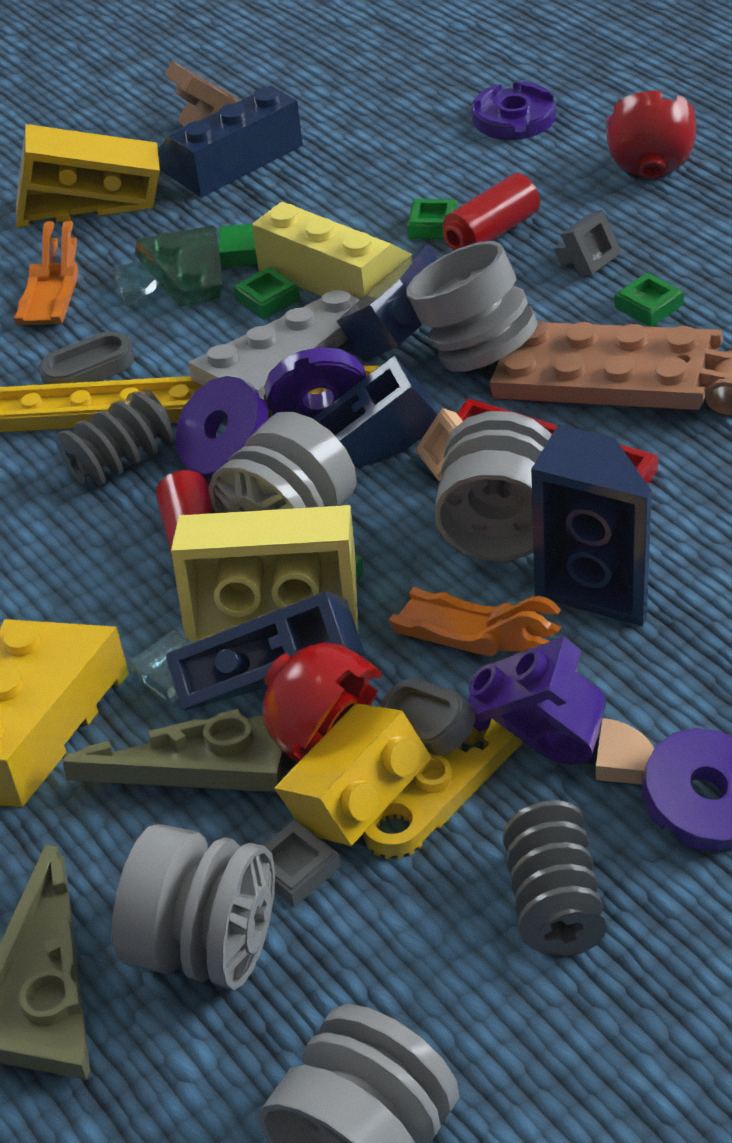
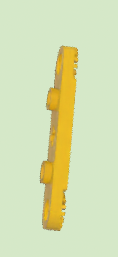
[363,651,577,859]

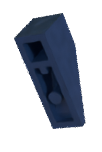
[336,243,438,361]
[312,356,439,467]
[165,591,365,711]

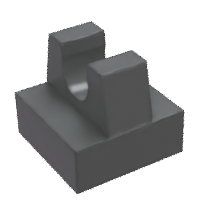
[553,210,621,277]

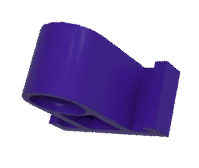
[468,637,606,765]

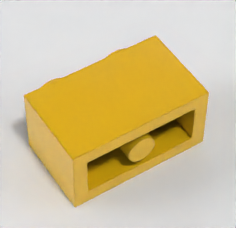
[274,704,432,846]

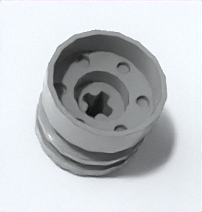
[407,241,538,372]
[435,411,551,561]
[209,412,357,513]
[112,824,275,990]
[258,1004,460,1143]

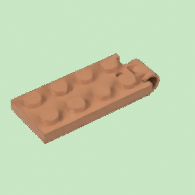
[490,320,732,415]

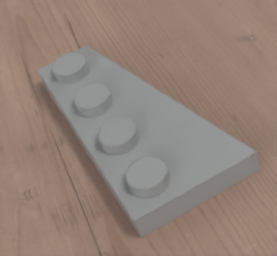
[189,290,361,400]

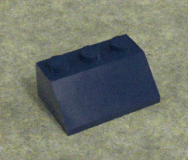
[158,86,303,198]
[531,424,652,626]

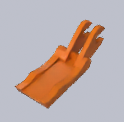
[13,221,78,325]
[389,587,561,656]

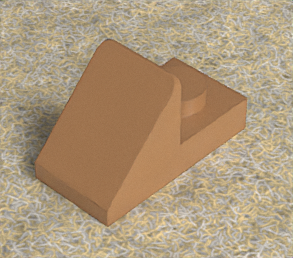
[164,60,240,126]

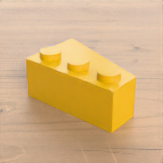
[16,124,160,228]
[0,619,129,807]

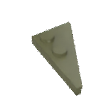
[62,709,288,792]
[0,844,90,1080]

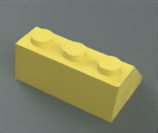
[252,202,412,299]
[171,505,359,645]

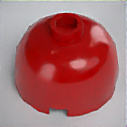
[606,90,696,179]
[263,642,382,763]

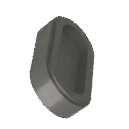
[39,331,135,384]
[380,678,475,755]

